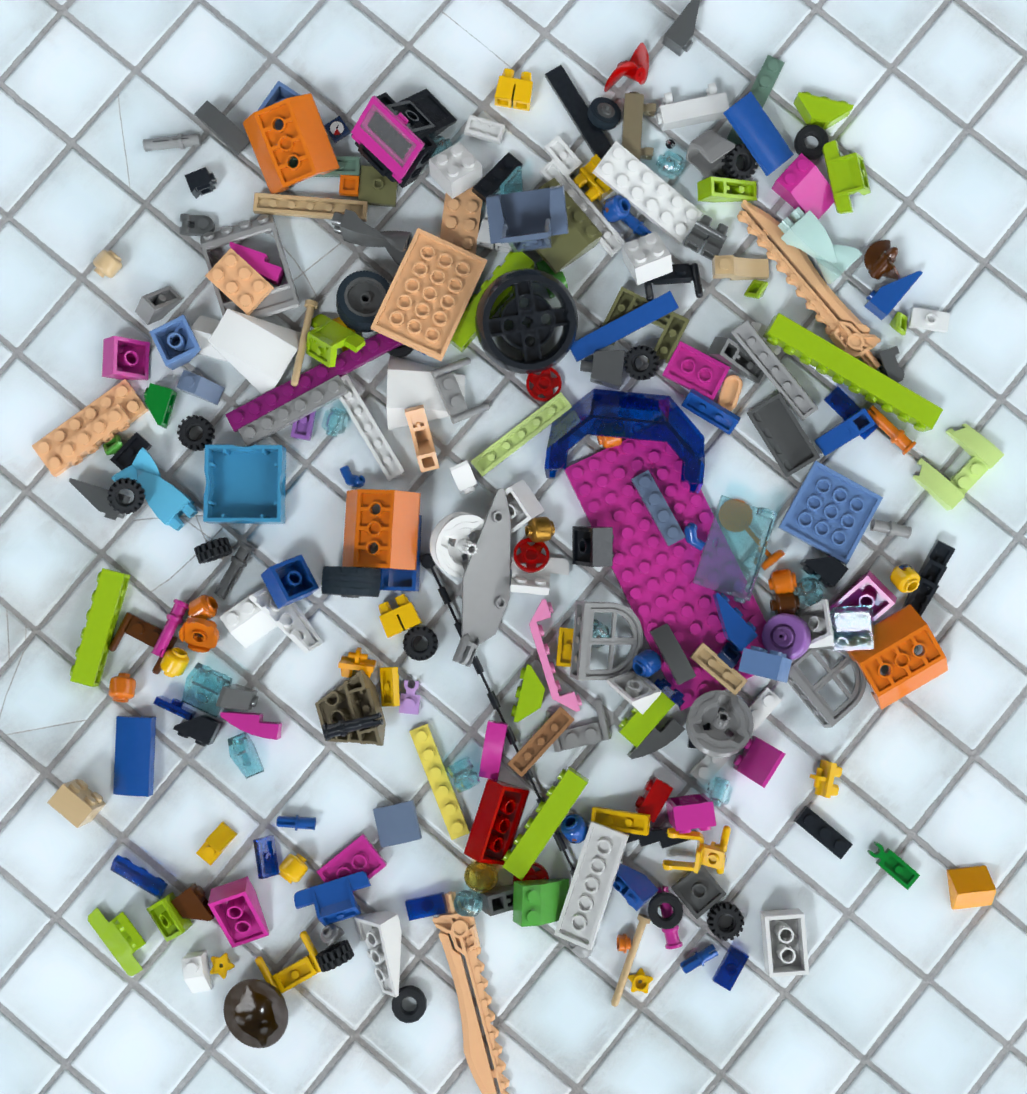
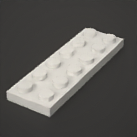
[592,141,703,244]
[554,821,629,950]

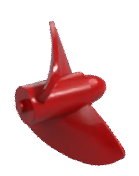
[604,42,649,92]

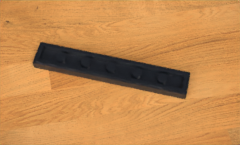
[545,65,611,160]

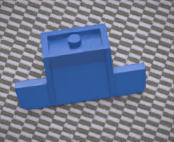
[294,871,371,926]

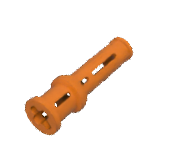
[867,405,916,455]

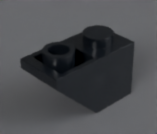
[800,557,848,588]
[173,714,223,746]

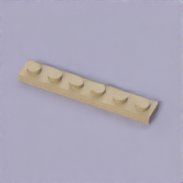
[253,193,368,222]

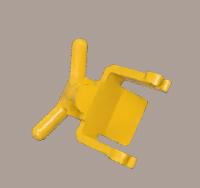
[662,825,731,875]

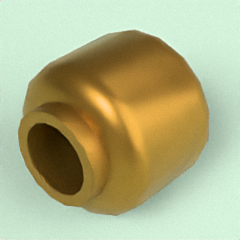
[525,517,555,543]

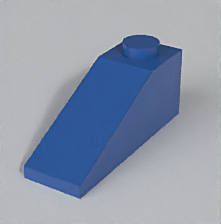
[864,271,923,320]

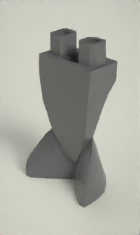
[331,209,413,266]

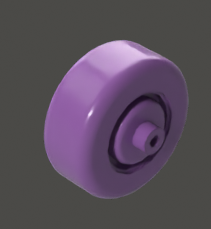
[762,613,811,660]

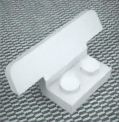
[510,554,569,595]

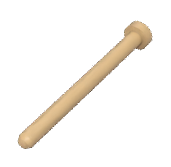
[290,299,318,386]
[611,913,651,1007]

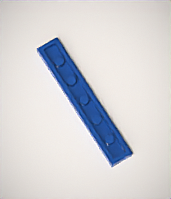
[570,291,679,362]

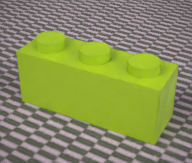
[617,692,675,748]

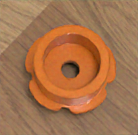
[617,933,631,954]

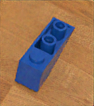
[814,407,876,456]
[713,592,758,651]
[613,863,658,911]

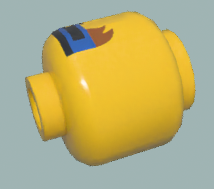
[890,564,920,593]

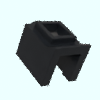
[185,167,217,199]

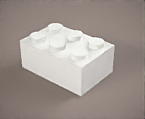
[760,908,809,977]

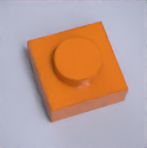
[339,175,360,197]

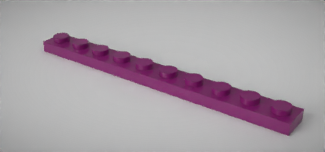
[225,333,402,432]

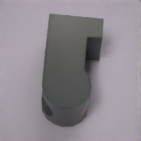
[874,346,905,383]

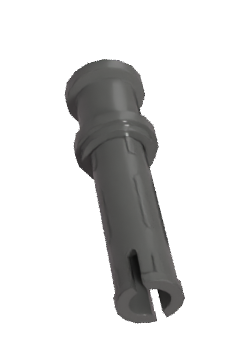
[214,542,255,599]

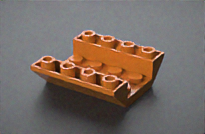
[242,93,340,194]
[342,489,421,570]
[843,604,948,710]

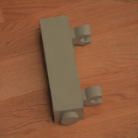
[621,92,656,160]

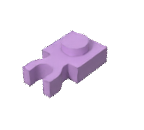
[399,680,420,715]

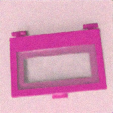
[351,96,425,184]

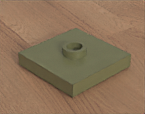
[358,165,398,207]

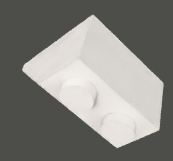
[488,479,545,535]
[220,594,277,648]

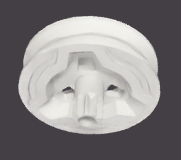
[430,512,485,578]

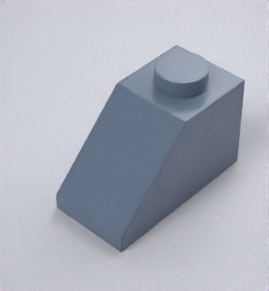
[177,370,225,405]

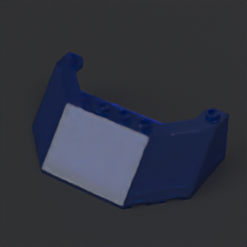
[544,389,705,493]

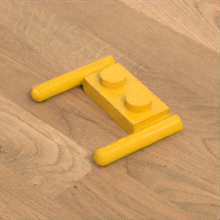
[255,931,321,993]

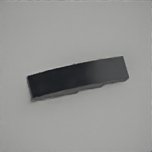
[902,539,956,616]
[623,827,696,849]

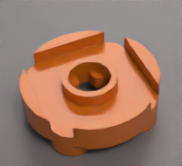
[179,617,220,653]

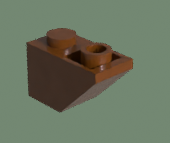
[171,883,215,921]

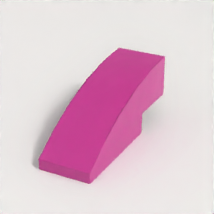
[229,242,284,286]
[220,711,282,740]
[479,720,508,780]

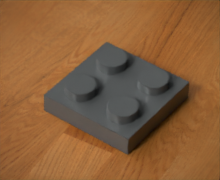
[671,865,726,919]

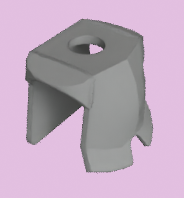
[686,129,735,179]

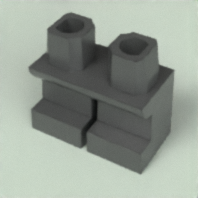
[683,215,728,260]

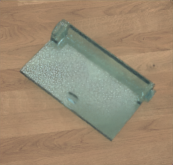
[693,495,778,604]

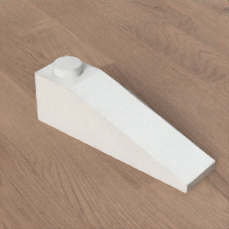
[355,910,402,997]

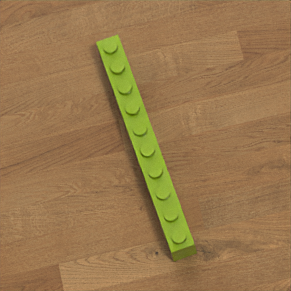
[763,313,943,432]

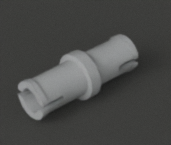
[870,519,912,539]

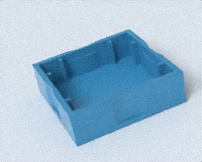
[203,445,286,524]

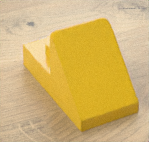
[196,822,237,866]

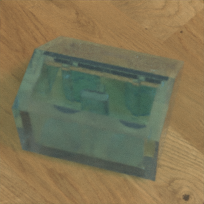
[830,605,874,651]

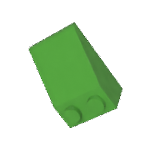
[513,878,569,927]

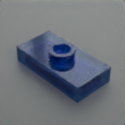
[153,696,196,720]
[253,835,279,879]
[405,892,448,921]
[712,945,749,991]

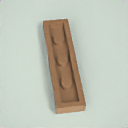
[507,706,575,777]

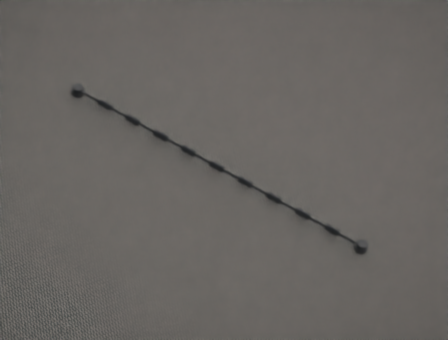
[421,553,576,878]

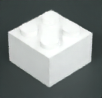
[429,142,482,199]
[621,231,673,285]

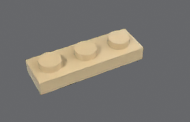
[690,643,748,696]

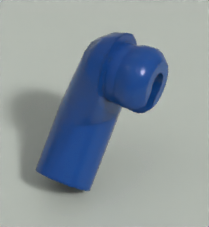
[340,465,365,488]
[684,523,706,551]

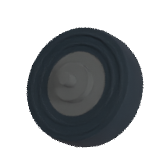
[587,97,621,130]

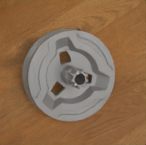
[686,690,754,758]

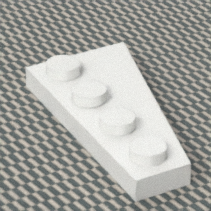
[249,587,323,654]

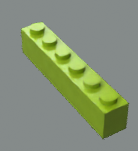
[450,251,535,353]
[70,568,131,687]
[502,766,589,880]

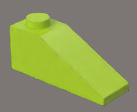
[697,176,757,203]

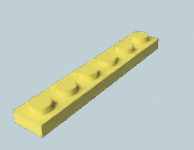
[409,723,470,840]

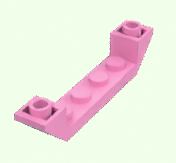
[529,599,582,712]

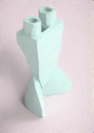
[778,207,862,285]

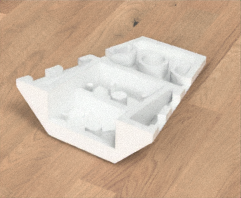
[208,309,301,395]
[386,355,465,430]

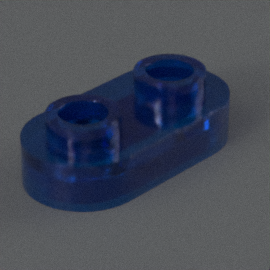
[653,678,685,707]

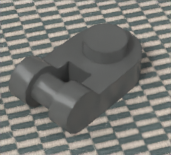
[180,214,215,236]

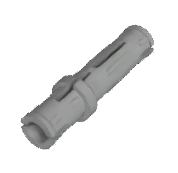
[143,133,202,152]

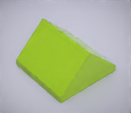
[146,891,193,942]

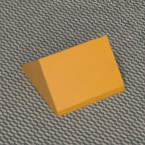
[946,865,996,910]

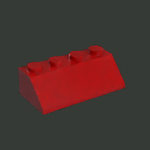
[463,779,529,865]

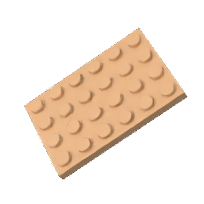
[371,228,488,362]

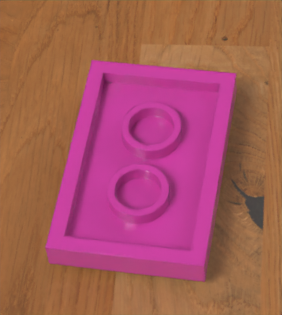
[662,341,731,401]
[317,834,387,892]

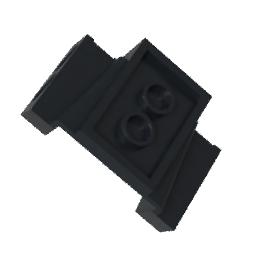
[351,89,457,188]

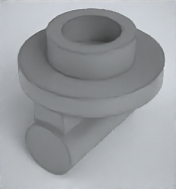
[321,924,345,947]

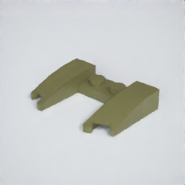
[602,287,690,363]

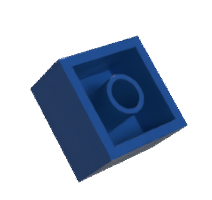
[261,554,319,609]

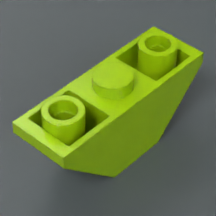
[793,92,854,130]
[511,664,545,722]

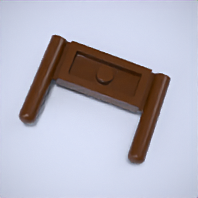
[108,612,178,674]

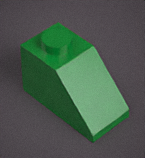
[144,383,177,429]

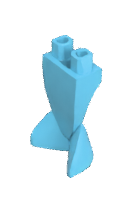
[111,447,198,531]

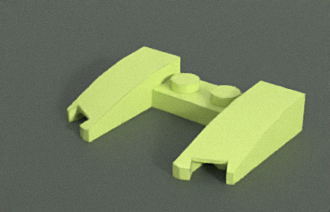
[913,423,1005,511]

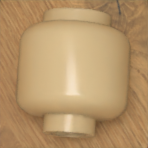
[93,249,122,278]

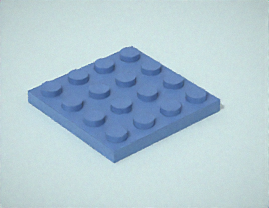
[778,461,883,565]

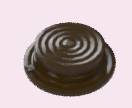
[223,979,288,1048]

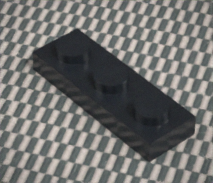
[472,152,523,203]
[794,806,853,859]

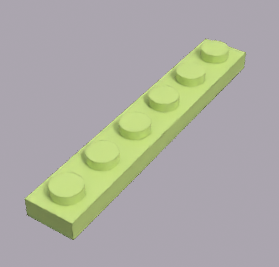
[470,392,572,477]

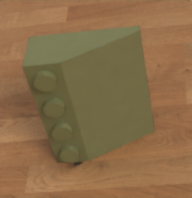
[536,178,603,274]

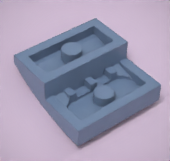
[373,800,422,848]

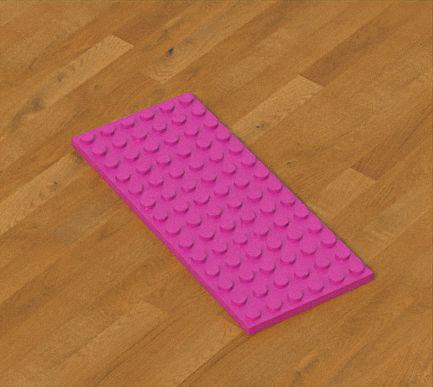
[564,420,766,711]

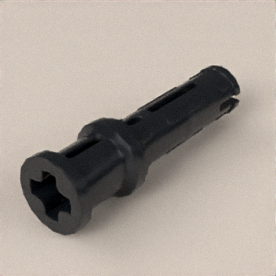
[322,712,383,741]

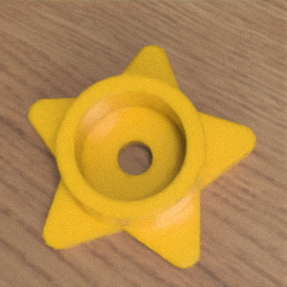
[210,952,235,979]
[628,968,653,994]

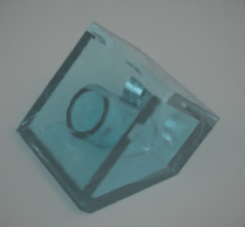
[182,662,233,718]

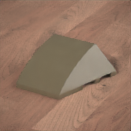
[315,670,386,746]

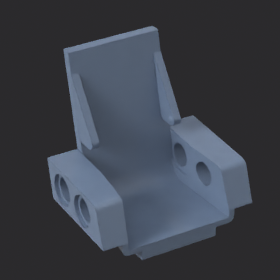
[486,185,569,253]

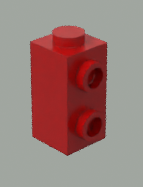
[635,776,674,822]

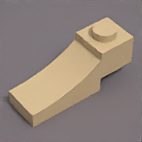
[712,255,769,280]

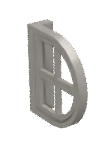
[570,600,643,681]
[787,639,866,728]

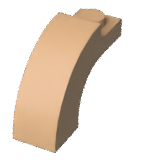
[404,405,440,473]

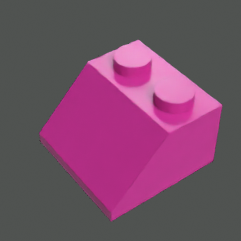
[102,336,150,380]

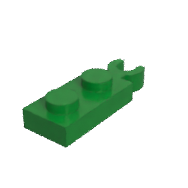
[867,842,920,890]

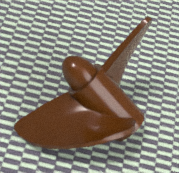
[864,240,900,280]

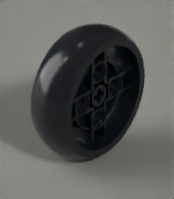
[475,268,578,374]

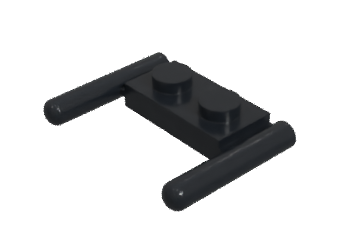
[644,263,703,301]

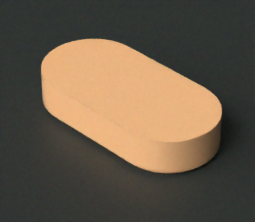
[717,375,743,411]

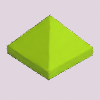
[744,279,768,299]
[889,312,908,336]

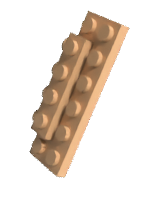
[32,379,149,477]

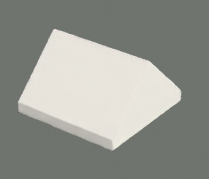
[191,315,227,361]
[797,599,834,649]
[607,670,661,715]

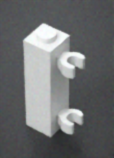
[656,83,730,131]

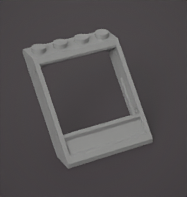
[200,215,300,319]

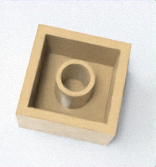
[47,779,106,828]

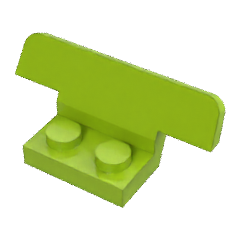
[822,140,871,214]
[306,314,366,368]
[88,907,146,976]

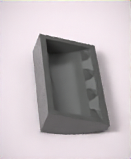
[747,393,820,478]

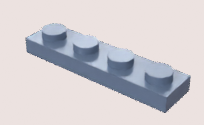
[631,470,685,546]

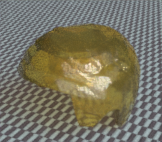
[464,861,498,893]

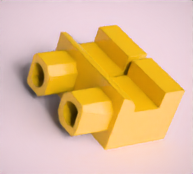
[495,68,533,111]
[573,154,614,202]
[378,594,422,638]

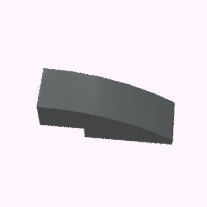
[194,100,250,156]
[650,623,696,685]
[627,717,685,759]

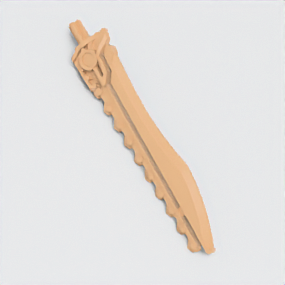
[737,200,881,370]
[433,891,510,1094]

